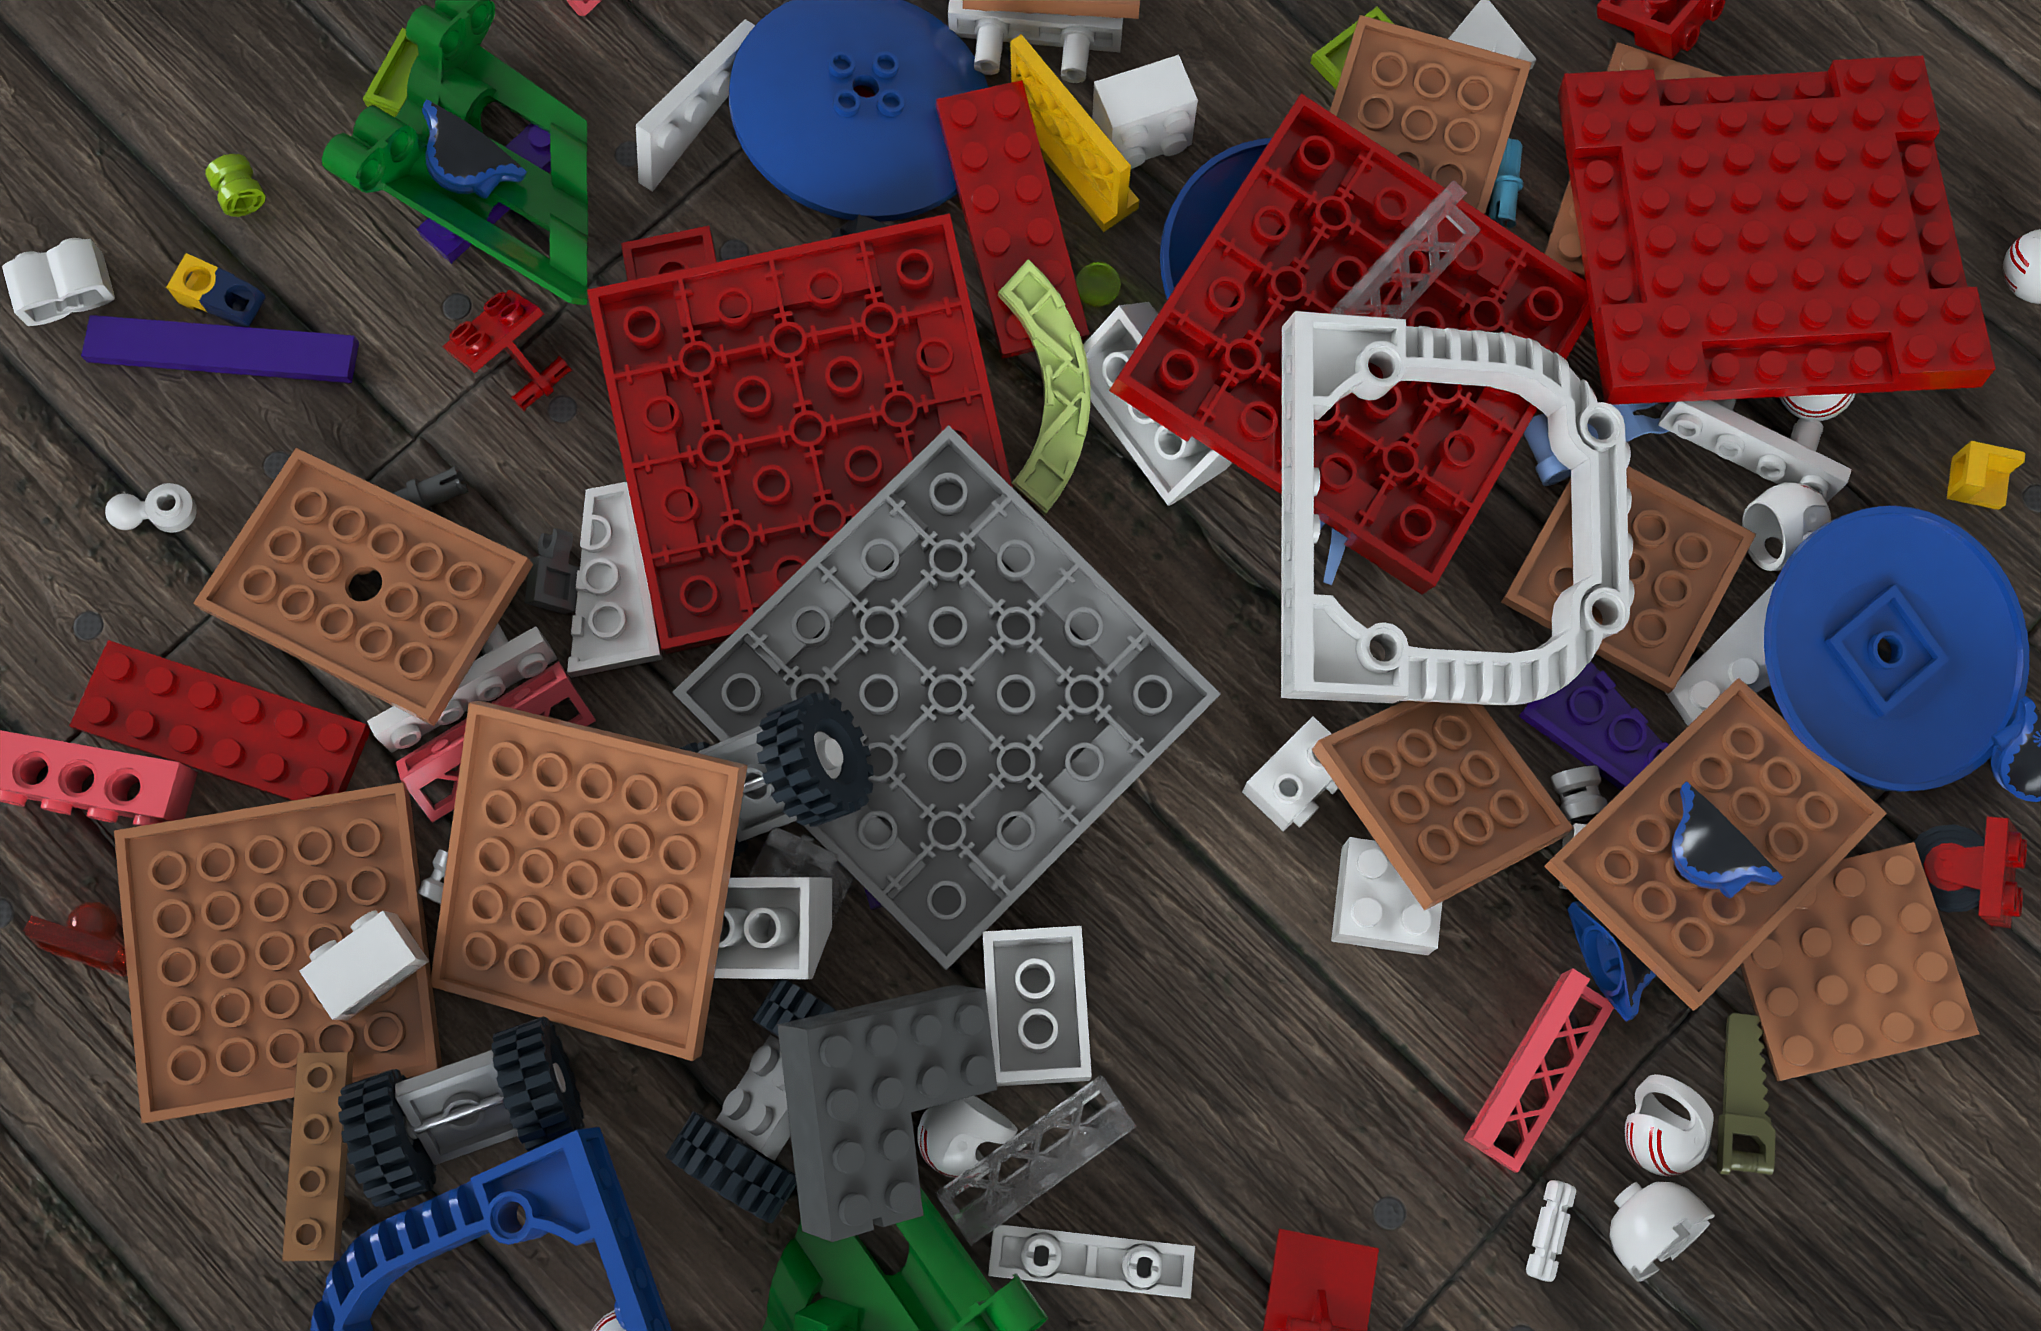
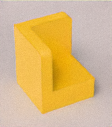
[1947,441,2026,510]

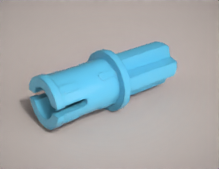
[1488,138,1524,228]

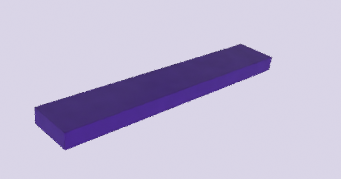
[81,315,359,383]

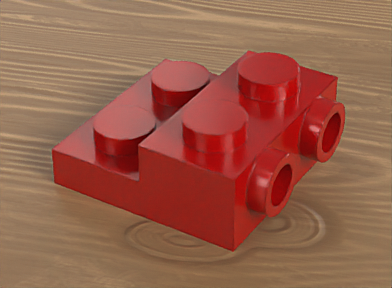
[1596,0,1726,59]
[621,225,717,281]

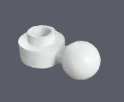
[105,483,197,533]

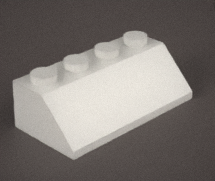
[1083,302,1232,506]
[714,877,832,979]

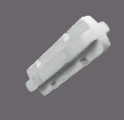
[1526,1180,1576,1282]

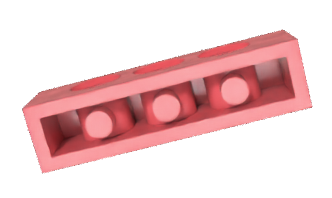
[0,730,198,827]

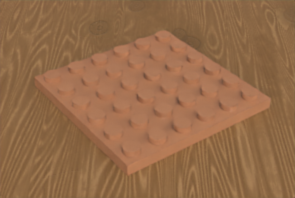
[431,701,748,1061]
[114,782,442,1124]

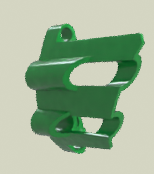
[322,0,588,305]
[761,1187,1048,1331]

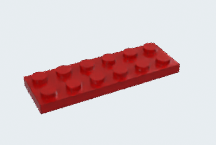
[935,80,1090,359]
[69,640,371,801]

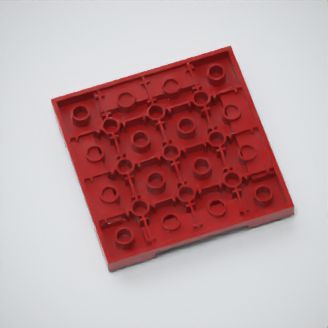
[1557,55,1996,405]
[1109,93,1591,595]
[587,213,1013,654]

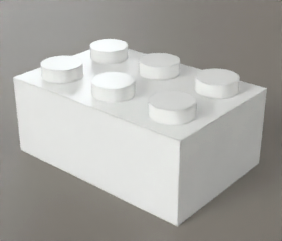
[983,926,1092,1086]

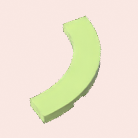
[997,259,1091,516]

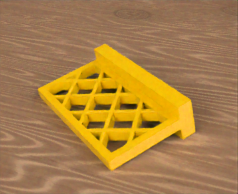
[1010,34,1139,232]

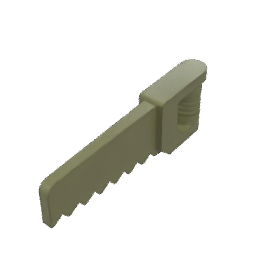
[1717,1013,1776,1175]

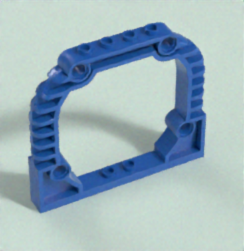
[310,1127,672,1331]

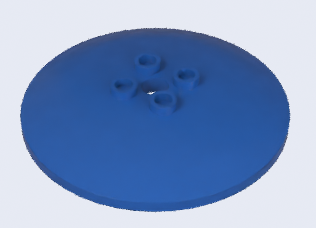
[729,0,989,222]
[1764,506,2029,792]

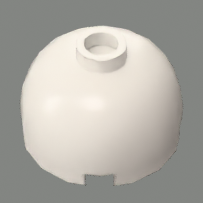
[1610,1182,1715,1282]

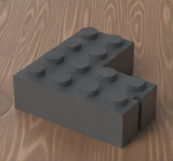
[777,985,998,1242]

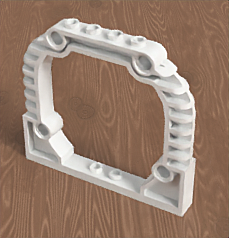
[1281,311,1634,705]

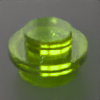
[1076,262,1121,306]

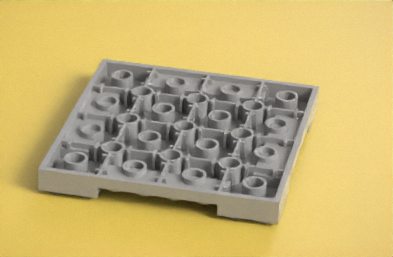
[672,425,1221,970]

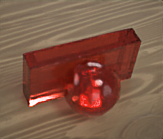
[23,902,127,977]

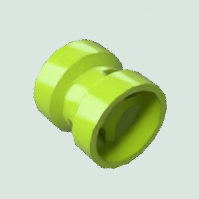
[205,154,266,217]

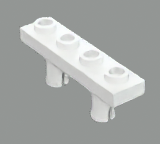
[948,0,1123,83]
[1658,399,1852,503]
[367,623,558,753]
[988,1224,1195,1299]

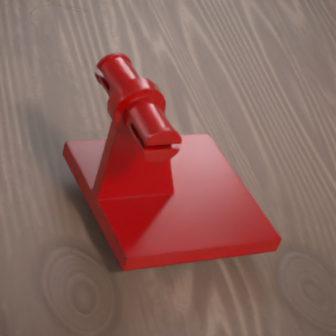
[442,289,572,412]
[1262,1228,1379,1331]

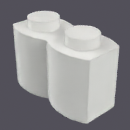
[2,238,115,326]

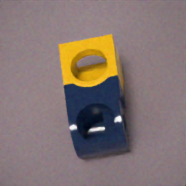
[166,253,266,327]

